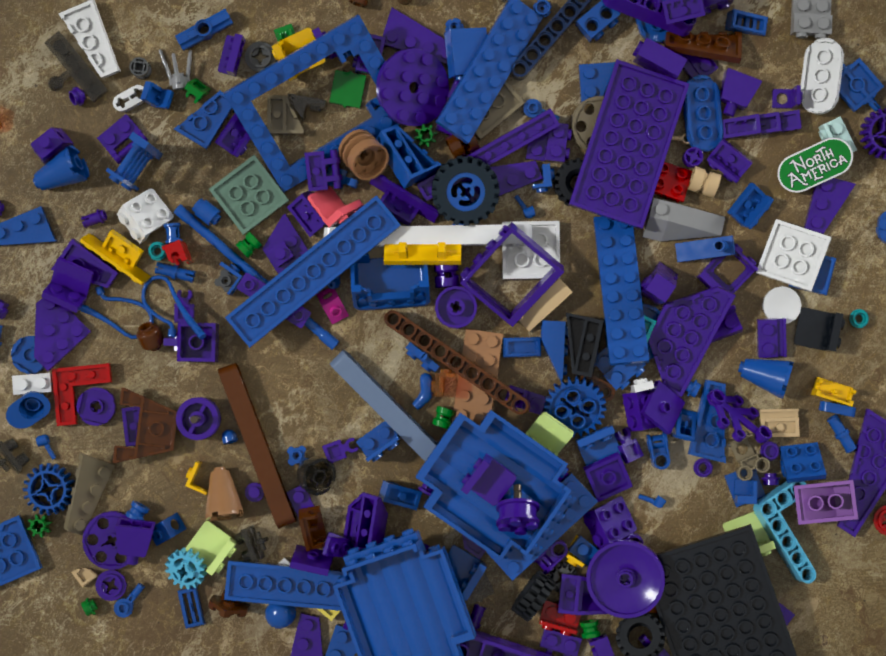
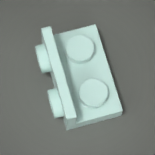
[818,116,857,152]

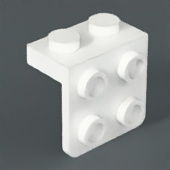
[117,188,174,244]

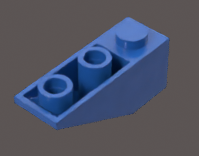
[541,320,568,379]

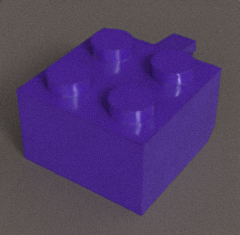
[163,323,219,362]

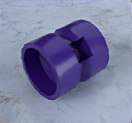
[434,265,460,288]

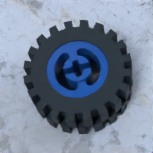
[432,155,500,226]

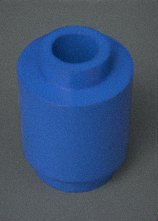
[192,198,221,226]

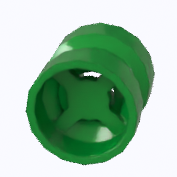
[235,231,263,258]
[432,406,455,429]

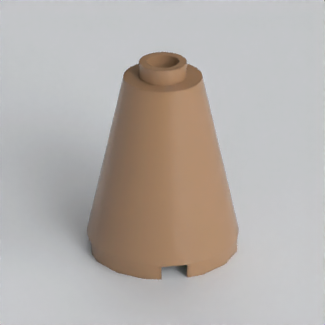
[205,467,244,521]

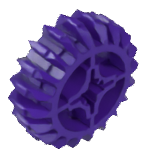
[859,108,886,160]

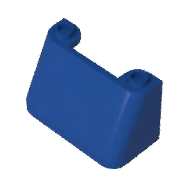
[350,253,430,310]

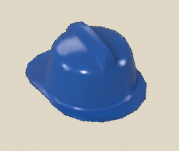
[6,391,51,429]

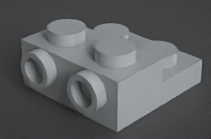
[790,0,833,39]

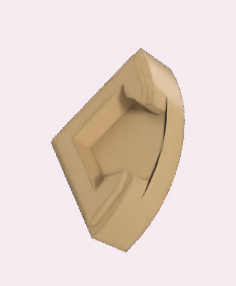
[71,567,99,588]

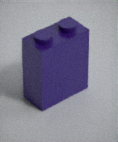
[632,37,688,79]

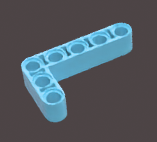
[753,481,816,584]

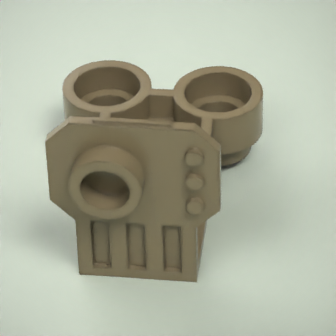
[728,431,770,481]

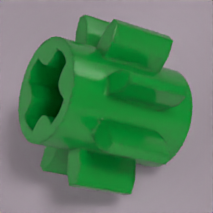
[414,124,437,148]
[27,513,53,538]

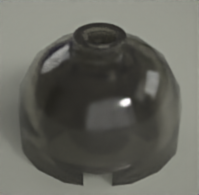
[296,456,336,496]

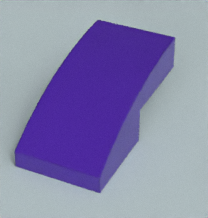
[505,385,547,415]

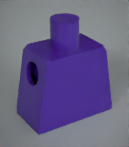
[720,68,762,117]
[30,127,74,165]
[115,518,156,565]

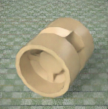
[687,166,721,198]

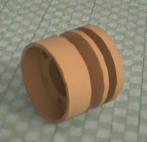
[338,129,389,180]

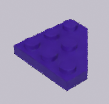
[34,298,91,372]

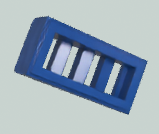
[725,9,768,36]

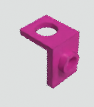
[317,288,349,324]

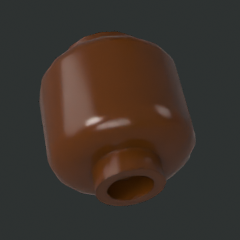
[136,322,165,351]

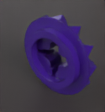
[95,570,127,601]

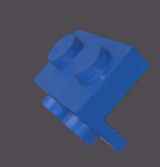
[727,182,774,229]

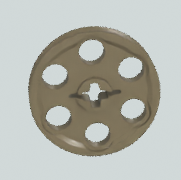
[571,96,604,151]

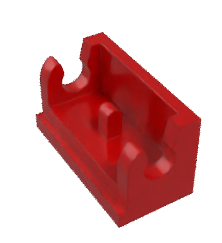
[162,240,193,266]

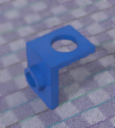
[219,261,243,296]
[152,513,187,546]

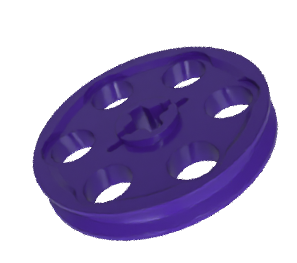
[82,511,130,570]

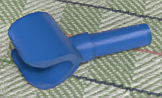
[514,195,535,218]
[36,435,56,460]
[638,494,666,508]

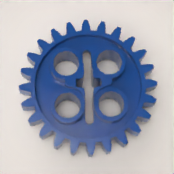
[544,376,607,438]

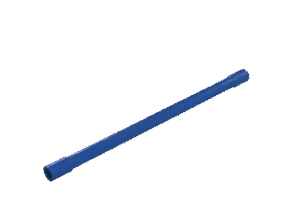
[174,204,340,350]

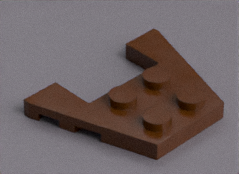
[112,388,177,463]

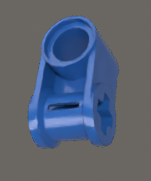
[646,432,670,469]

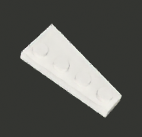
[58,0,121,79]

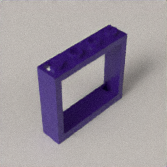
[460,222,564,327]

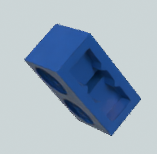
[575,0,621,42]

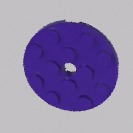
[376,48,449,126]

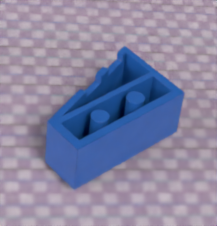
[376,124,442,189]

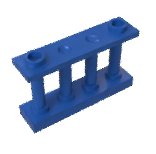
[106,132,163,191]

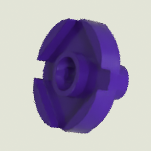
[76,387,116,426]

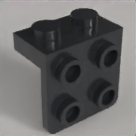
[794,307,845,352]

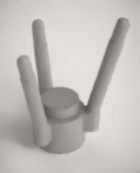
[159,49,192,90]

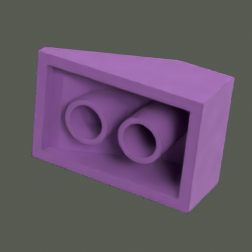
[794,480,858,525]

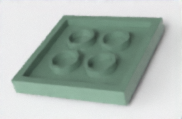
[209,155,289,235]

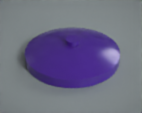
[586,540,665,618]

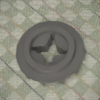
[245,41,275,72]
[547,562,578,592]

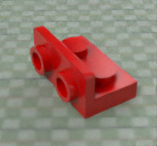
[538,600,581,636]

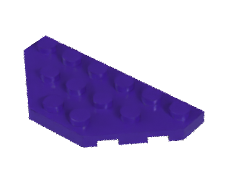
[648,286,736,397]

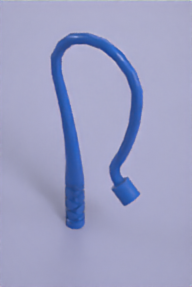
[141,275,206,340]
[79,286,154,339]

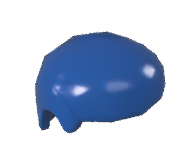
[265,604,296,629]

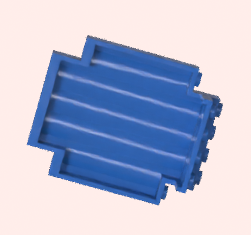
[415,410,576,561]
[333,528,477,656]

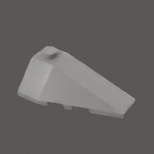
[642,198,725,242]

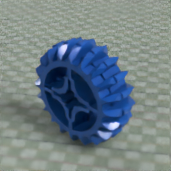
[23,463,75,515]

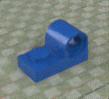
[379,480,422,510]

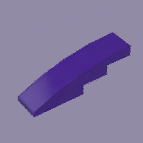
[722,110,802,139]

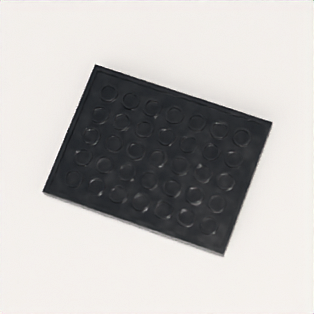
[655,524,797,656]

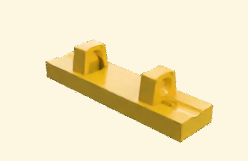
[383,242,462,265]

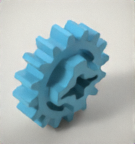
[165,547,207,590]

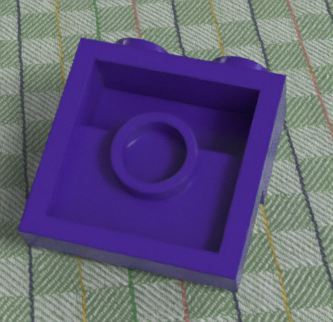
[526,123,572,164]

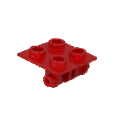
[654,162,692,203]

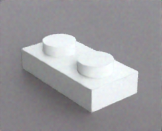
[12,373,53,395]
[629,378,654,393]

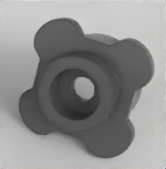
[215,269,237,292]

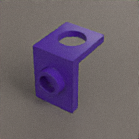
[772,85,803,109]

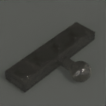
[45,31,109,103]

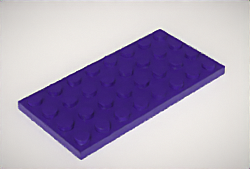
[568,59,689,230]

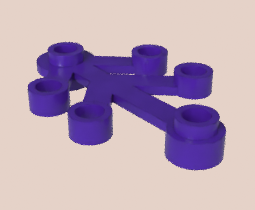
[707,389,772,443]

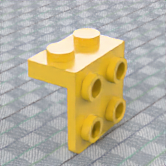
[271,27,326,81]

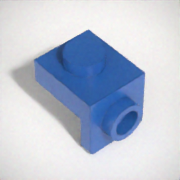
[140,81,174,109]
[532,163,555,193]

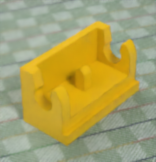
[811,377,856,407]

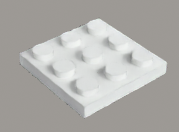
[756,219,832,292]
[502,221,560,279]

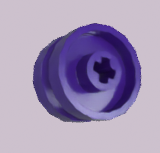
[435,286,477,329]

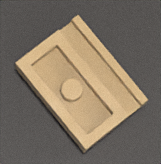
[759,409,800,437]

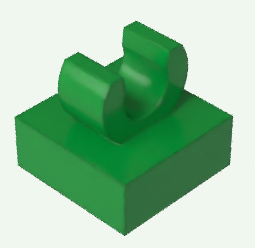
[274,24,295,41]
[184,78,211,104]

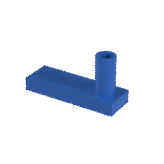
[675,235,736,263]

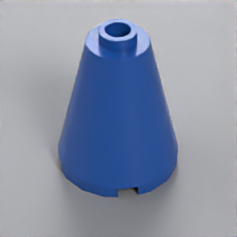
[33,145,90,191]
[738,358,794,399]

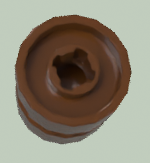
[445,134,480,158]

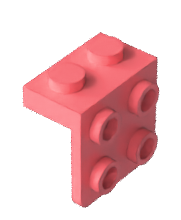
[307,186,364,228]

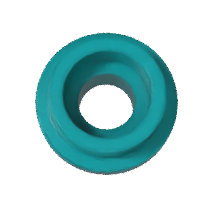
[148,242,167,261]
[849,309,869,328]

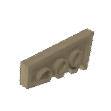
[64,453,115,535]

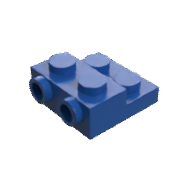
[596,346,646,390]

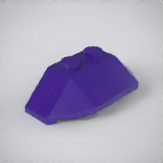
[344,492,388,554]

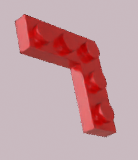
[52,363,112,426]

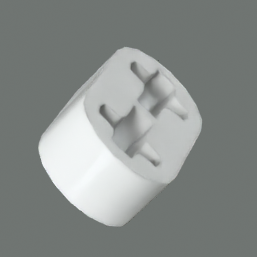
[113,85,144,113]

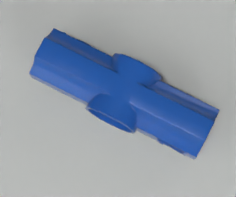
[175,9,234,51]

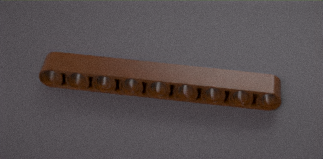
[384,310,530,415]
[218,362,297,529]

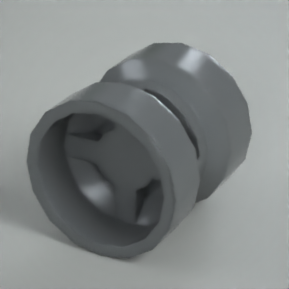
[129,57,152,80]

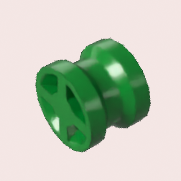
[580,619,601,639]

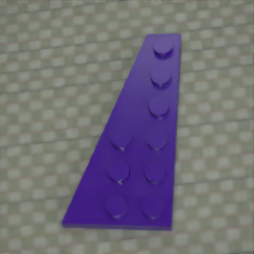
[837,409,886,537]

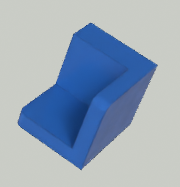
[734,479,758,504]

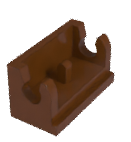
[299,505,327,552]

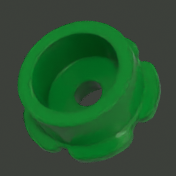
[81,598,98,616]

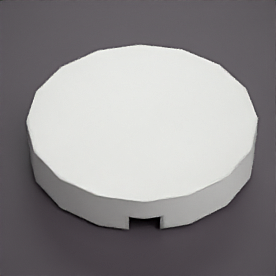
[762,286,802,324]

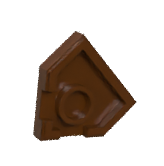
[208,590,250,618]

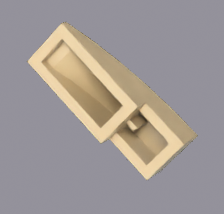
[519,278,573,332]

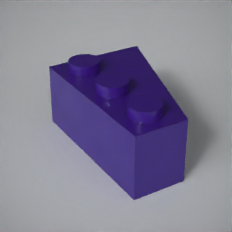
[640,261,678,305]

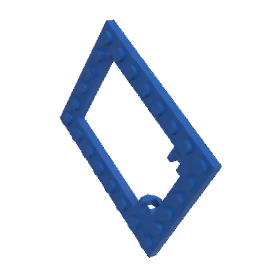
[224,14,400,193]

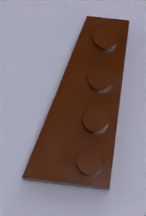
[664,32,742,64]

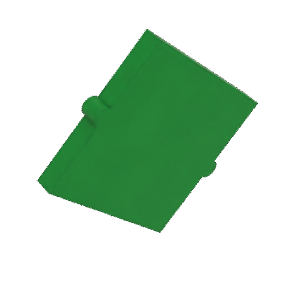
[329,70,366,109]

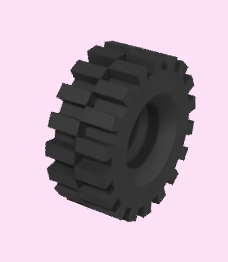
[553,158,583,208]
[511,570,556,622]

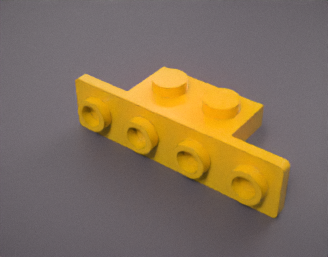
[80,229,151,285]

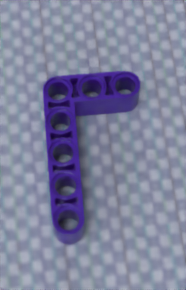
[602,0,696,37]

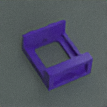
[696,243,758,294]

